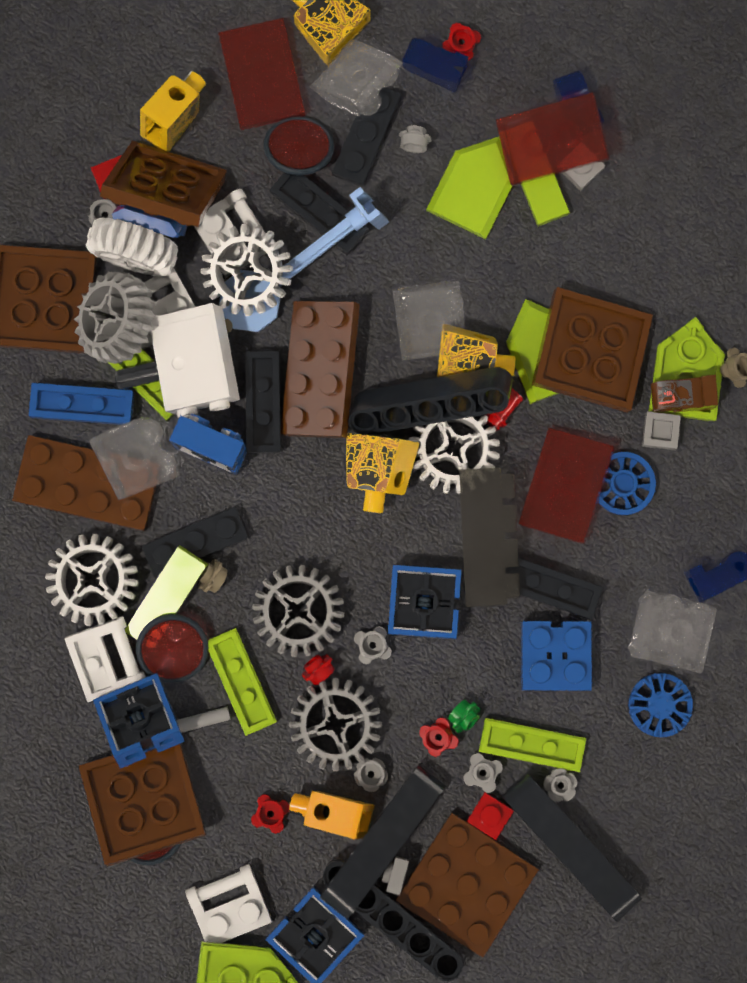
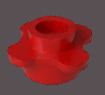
[442,23,481,61]
[301,654,335,686]
[419,717,459,757]
[251,794,290,834]

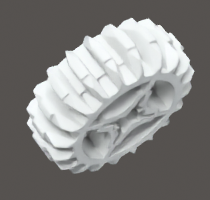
[86,217,178,277]
[201,224,293,316]
[409,415,500,494]
[45,534,139,626]

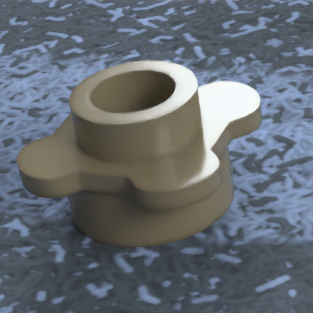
[720,348,747,388]
[198,558,228,593]

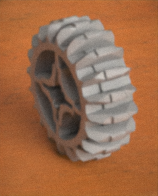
[74,271,156,364]
[252,565,344,657]
[289,678,382,771]

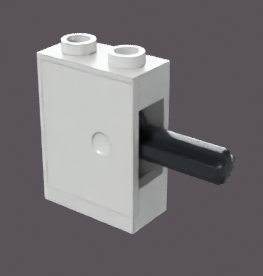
[115,303,240,418]

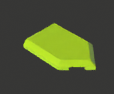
[426,136,515,239]
[506,299,559,404]
[649,317,725,421]
[196,941,299,983]

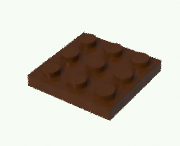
[100,141,227,227]
[0,245,97,354]
[532,287,653,413]
[78,743,207,867]
[396,812,539,958]

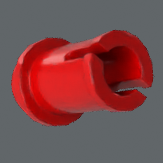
[486,389,523,431]

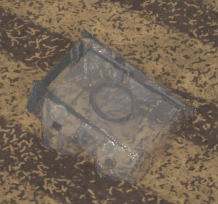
[310,40,403,116]
[392,280,465,360]
[89,417,181,500]
[628,590,717,673]

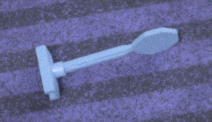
[219,187,389,332]

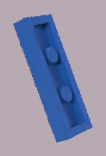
[29,383,134,426]

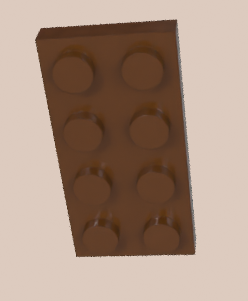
[281,301,360,438]
[12,435,161,531]

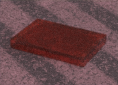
[218,18,305,130]
[496,92,610,186]
[518,428,615,545]

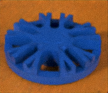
[592,452,656,515]
[628,673,693,737]

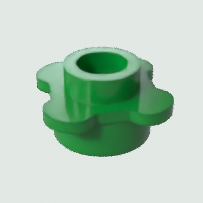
[448,699,480,733]

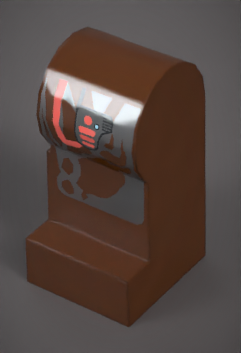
[651,375,718,412]

